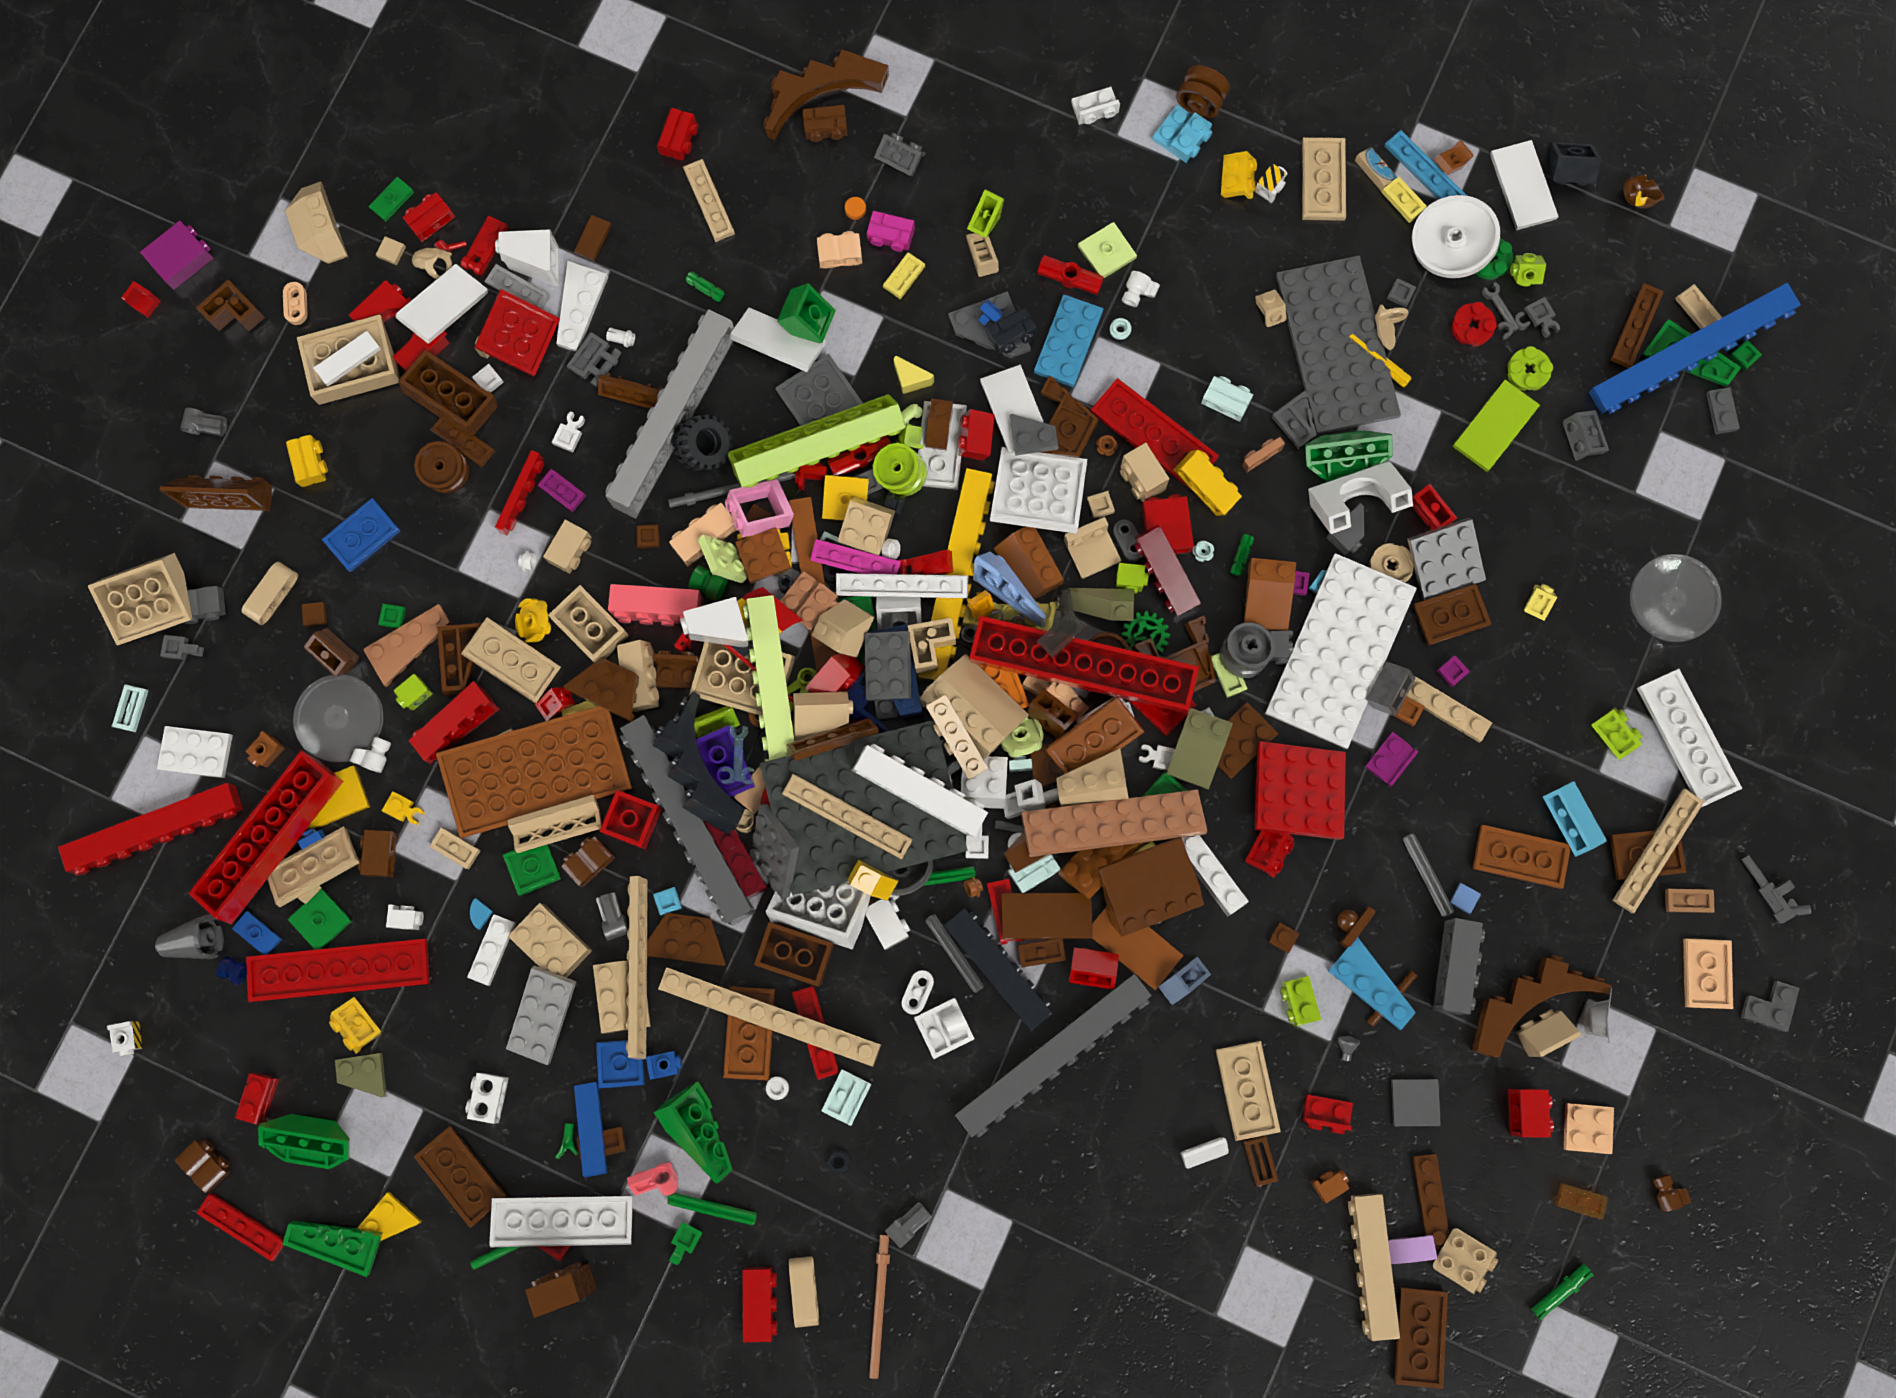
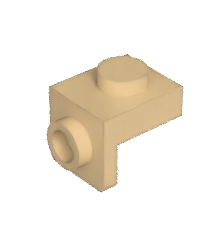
[1255,290,1287,327]

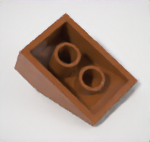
[1244,558,1296,631]

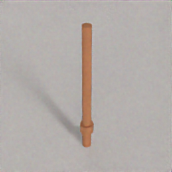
[869,1234,890,1379]

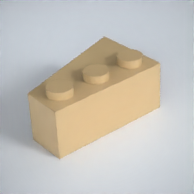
[1056,749,1129,807]

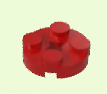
[1452,302,1497,346]

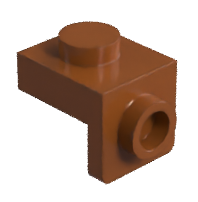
[1434,141,1473,175]

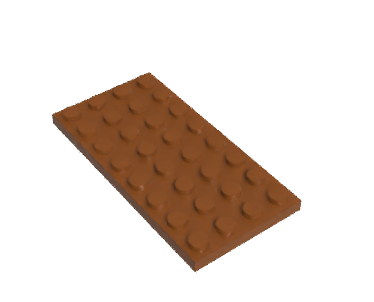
[436,706,633,839]

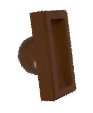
[1337,906,1375,948]

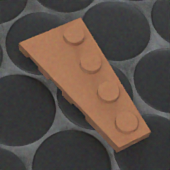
[363,604,451,687]

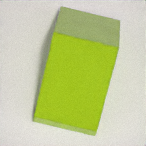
[967,189,1004,238]

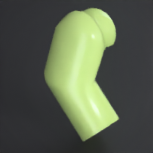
[901,404,923,424]

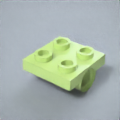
[698,534,747,583]

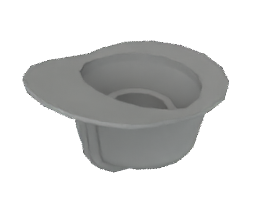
[1584,988,1612,1043]

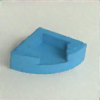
[470,898,494,930]

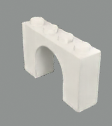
[1308,461,1413,534]

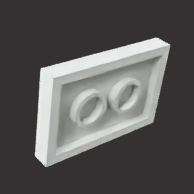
[157,726,233,778]

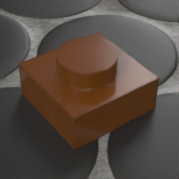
[1268,923,1300,954]

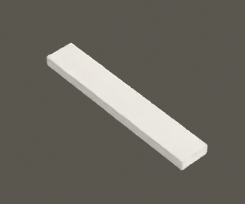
[836,573,968,598]

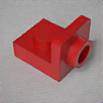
[535,687,575,721]

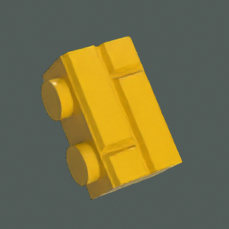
[286,435,328,487]

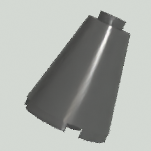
[155,914,224,960]

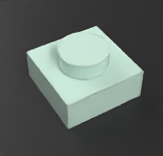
[1009,756,1032,772]

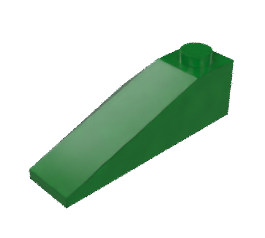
[654,1082,732,1183]

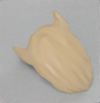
[412,248,452,280]
[1375,305,1408,350]

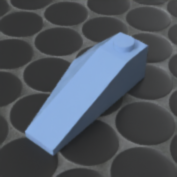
[973,552,1046,629]

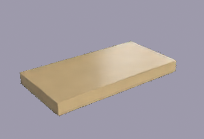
[1302,138,1346,220]
[461,618,561,704]
[268,826,359,907]
[1216,1041,1281,1141]

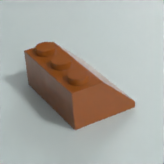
[994,526,1064,600]

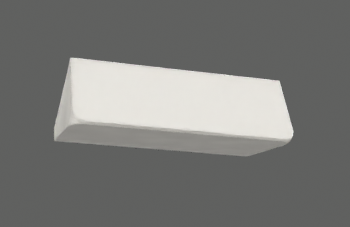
[1180,1137,1229,1168]

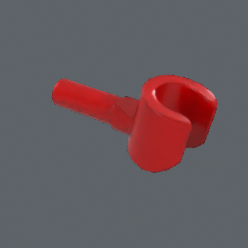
[435,240,466,252]

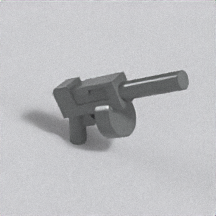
[1741,855,1811,923]

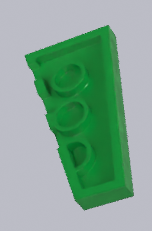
[1641,319,1741,386]
[282,1221,383,1277]

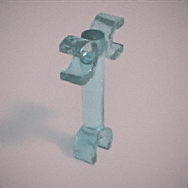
[721,726,754,784]

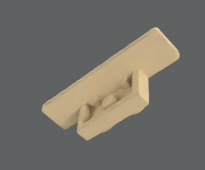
[926,694,987,779]

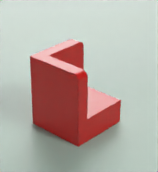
[122,281,161,318]

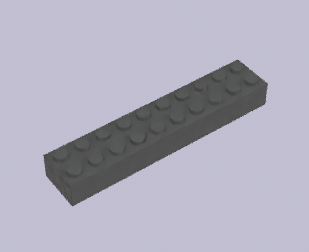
[620,715,756,926]

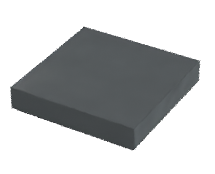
[1391,1079,1441,1126]

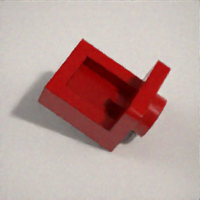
[795,463,828,491]

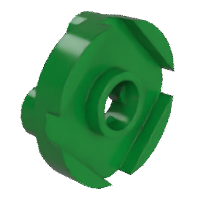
[1475,238,1513,280]

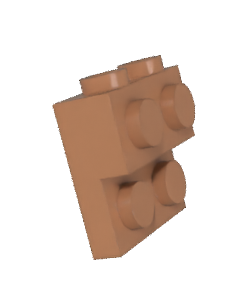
[780,571,839,632]

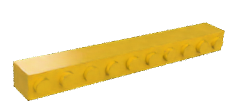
[918,468,995,683]

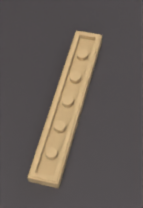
[782,774,913,859]
[1612,789,1704,913]

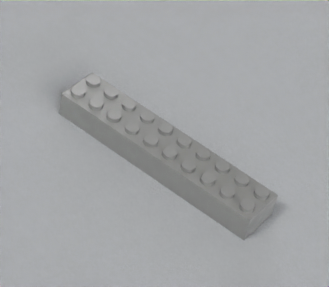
[605,309,734,519]

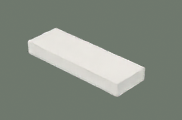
[314,331,381,387]

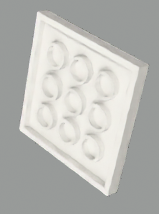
[990,447,1087,534]

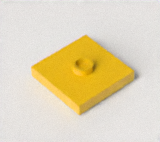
[822,475,869,520]

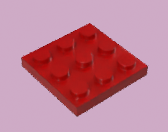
[474,289,560,377]

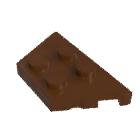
[563,658,639,722]
[647,913,726,966]

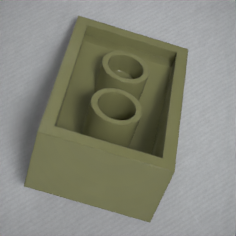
[1167,708,1233,789]

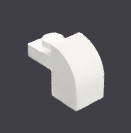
[1004,779,1046,819]

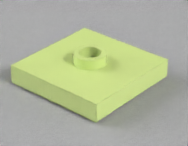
[1078,222,1137,278]

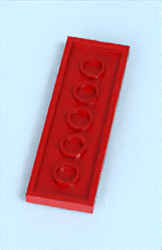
[1090,378,1219,490]

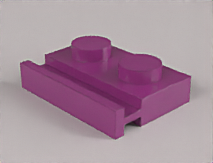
[1365,732,1419,787]

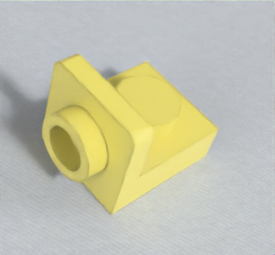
[1523,584,1557,620]

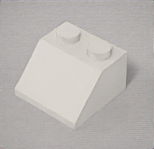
[876,596,922,630]

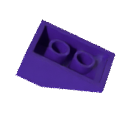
[696,725,755,798]

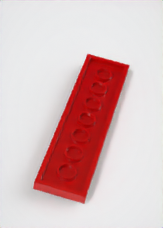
[246,939,430,1002]

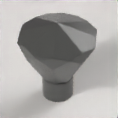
[1338,1036,1360,1061]

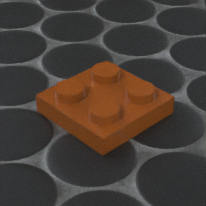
[735,527,792,584]

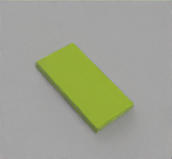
[1452,380,1540,472]

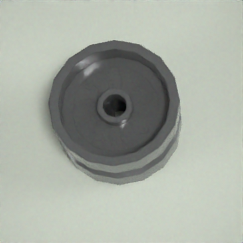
[1220,623,1275,678]

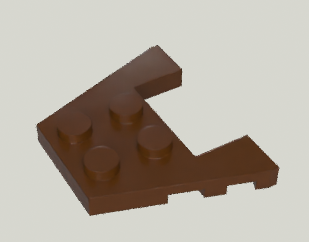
[1040,376,1098,458]
[1131,616,1215,692]

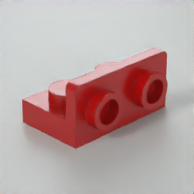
[1245,830,1294,878]
[1302,1095,1353,1134]

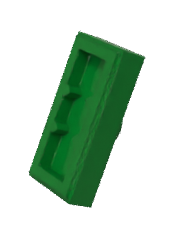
[369,177,414,222]

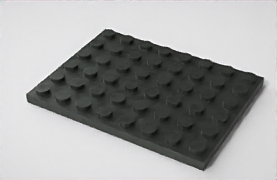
[760,720,968,896]

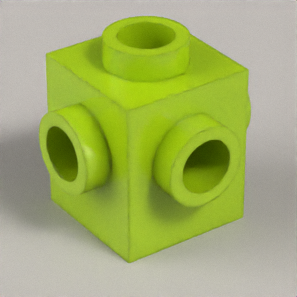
[1510,253,1546,286]

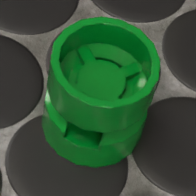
[688,565,728,602]

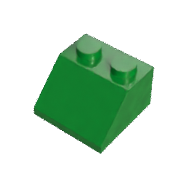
[777,283,836,344]

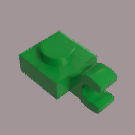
[669,1222,703,1265]

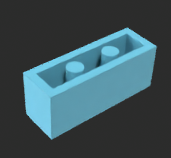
[1543,781,1607,857]

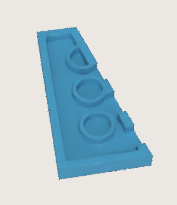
[1328,937,1416,1031]

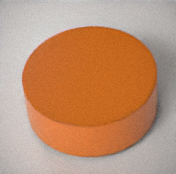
[845,197,866,220]

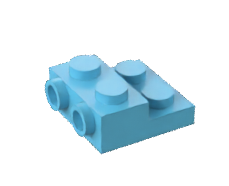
[1152,105,1212,163]

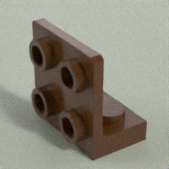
[652,651,699,689]

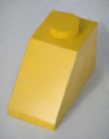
[848,860,898,901]

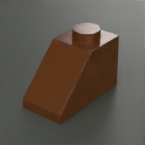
[925,399,953,451]

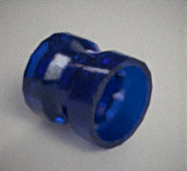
[216,956,247,985]

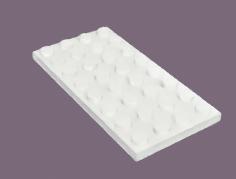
[1265,553,1417,749]

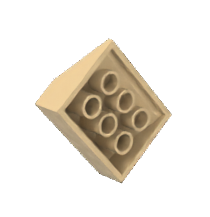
[297,315,401,405]
[88,553,192,645]
[689,642,795,715]
[921,654,1029,760]

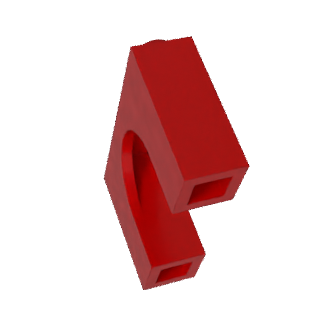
[349,280,449,371]

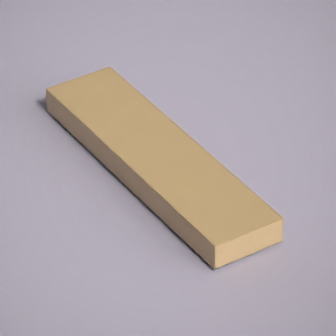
[683,159,735,242]

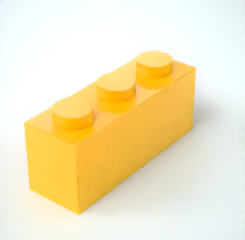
[1173,450,1242,516]

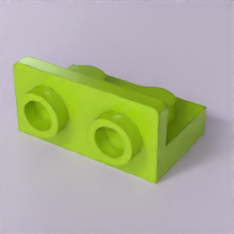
[1592,707,1643,760]
[1280,976,1321,1027]

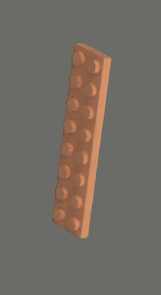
[1021,790,1207,857]

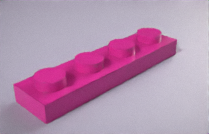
[810,539,901,574]

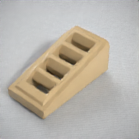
[966,233,999,277]

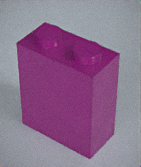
[140,221,213,290]

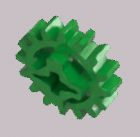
[1122,611,1170,654]

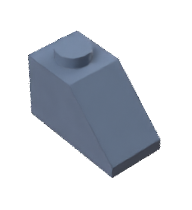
[1159,957,1211,1005]

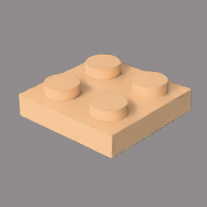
[1564,1103,1614,1154]

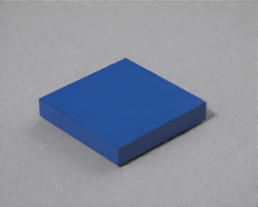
[596,1040,645,1088]

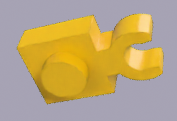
[382,791,425,825]

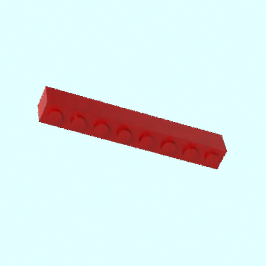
[58,783,243,875]

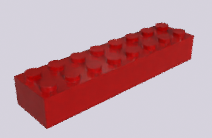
[188,750,344,924]

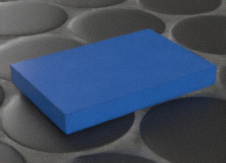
[322,498,401,573]

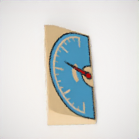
[1355,147,1397,192]

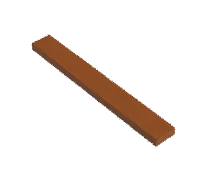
[789,497,836,672]

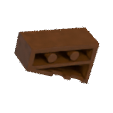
[437,623,482,696]

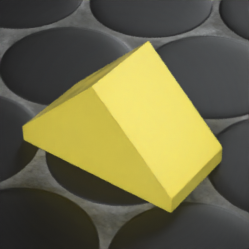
[894,356,934,394]

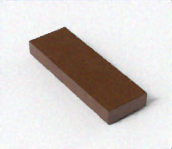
[430,418,495,468]

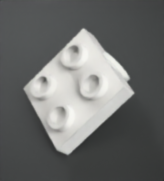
[914,998,974,1059]

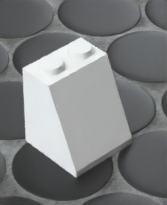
[495,230,559,286]
[680,597,748,647]

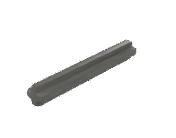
[1403,834,1454,917]
[926,914,984,993]

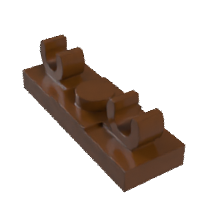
[598,373,662,409]

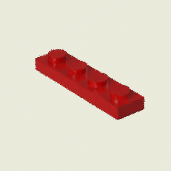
[495,450,544,536]

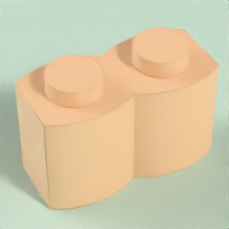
[817,231,862,268]

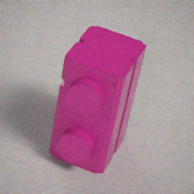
[867,211,915,252]

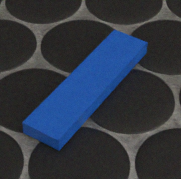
[574,1082,607,1177]

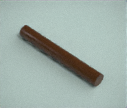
[1367,971,1418,1027]

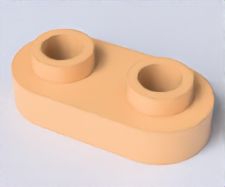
[283,282,307,325]

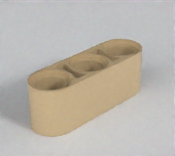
[242,562,298,625]
[789,1256,819,1328]

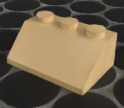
[593,961,651,1033]

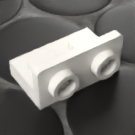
[1071,87,1120,125]

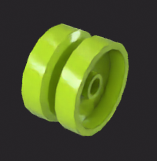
[873,443,927,496]

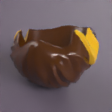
[1623,175,1664,209]

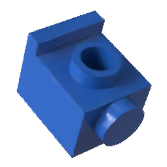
[646,1051,682,1080]

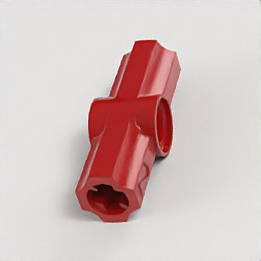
[1037,255,1104,295]
[827,435,891,476]

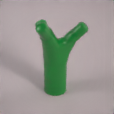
[555,1124,578,1159]

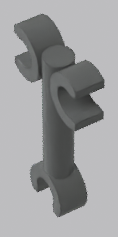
[1482,282,1530,340]

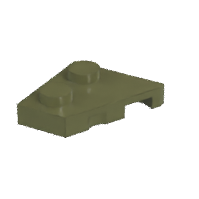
[335,1053,387,1097]

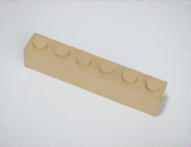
[1348,1193,1400,1341]

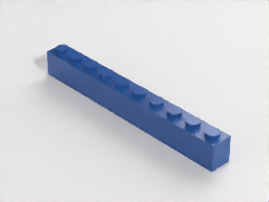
[1589,283,1801,414]

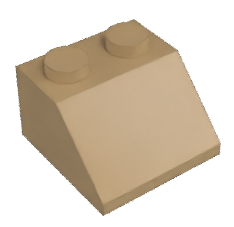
[812,600,874,657]
[1516,1009,1582,1057]

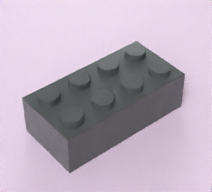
[1433,918,1485,1015]

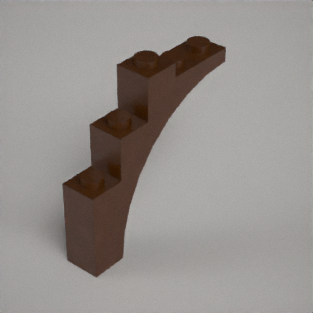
[764,50,889,140]
[1472,955,1612,1058]

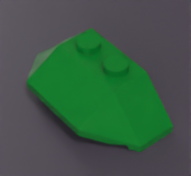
[1305,430,1393,482]
[258,1114,350,1169]

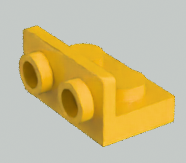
[329,997,381,1054]

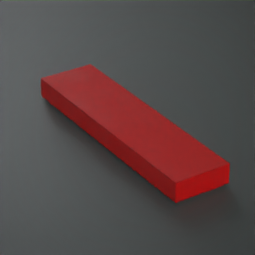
[792,986,839,1080]
[196,1193,284,1261]

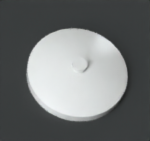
[1412,195,1500,278]

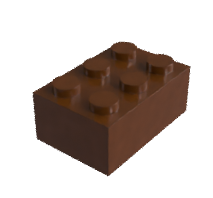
[754,922,835,987]

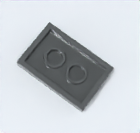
[865,631,911,701]

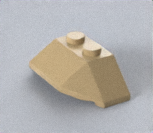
[285,182,348,264]

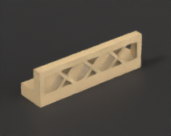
[508,795,602,853]

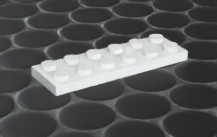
[1637,669,1742,807]
[490,1196,632,1247]

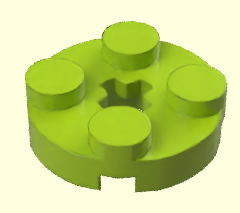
[1507,346,1553,391]

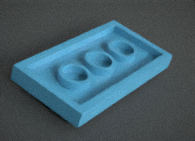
[1034,294,1103,387]

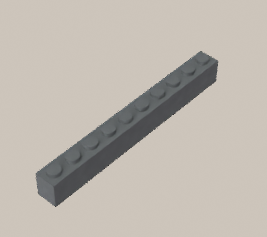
[955,974,1151,1138]

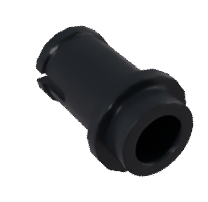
[778,575,794,595]

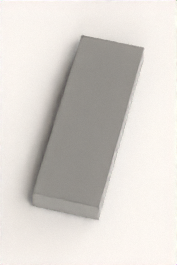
[485,264,551,309]

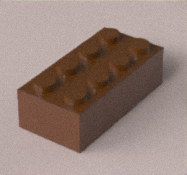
[398,350,498,438]
[525,1261,598,1318]

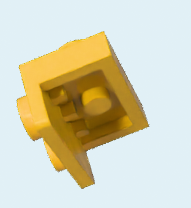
[1221,151,1257,199]

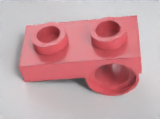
[627,1162,679,1196]

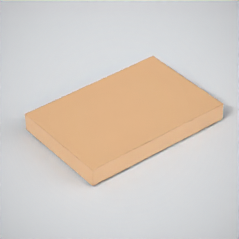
[1683,939,1733,1009]

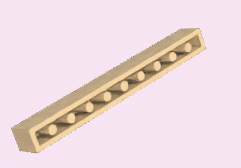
[658,967,881,1067]

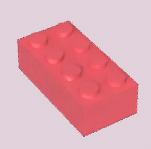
[608,584,704,626]

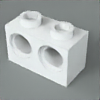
[466,1073,508,1124]

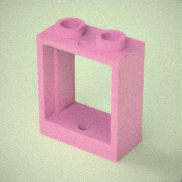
[725,479,794,538]

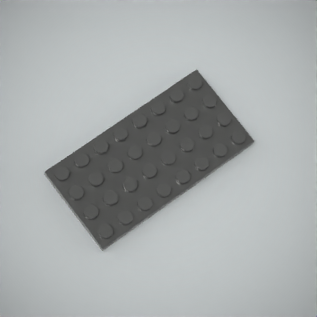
[1276,256,1401,435]

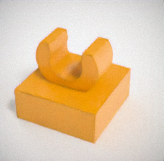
[967,590,996,621]

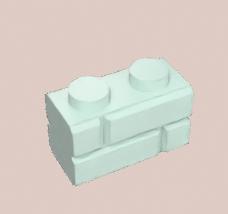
[1201,376,1253,422]
[1008,855,1060,893]

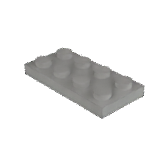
[506,966,576,1065]

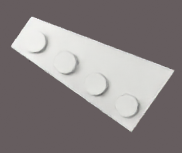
[557,261,608,352]

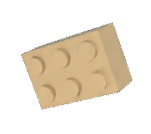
[548,585,629,663]
[508,903,593,978]

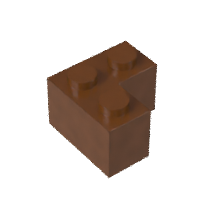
[196,280,265,331]

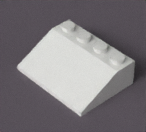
[766,881,871,949]

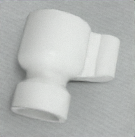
[1122,271,1160,307]
[350,737,391,773]

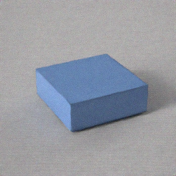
[1450,883,1481,914]

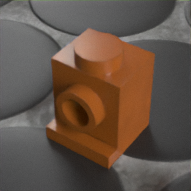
[246,731,285,768]
[1310,1169,1350,1203]

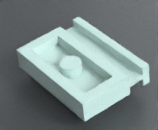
[822,1069,871,1126]

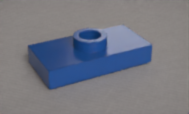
[232,911,282,955]

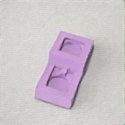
[1388,1235,1437,1264]

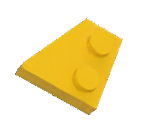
[357,1192,422,1241]

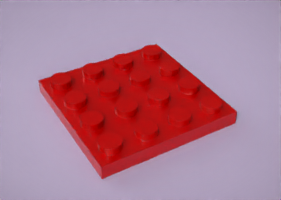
[1255,741,1346,840]

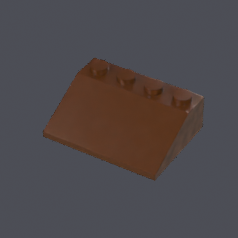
[160,475,273,511]
[1098,837,1204,937]

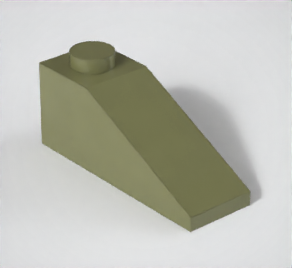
[1068,588,1134,621]

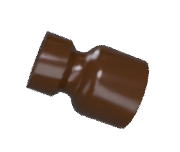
[1652,1174,1692,1212]

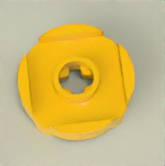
[515,599,551,642]

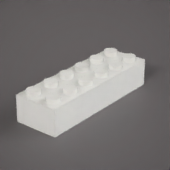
[852,744,988,837]

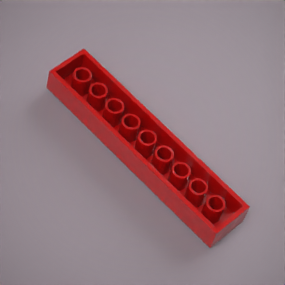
[969,616,1199,714]

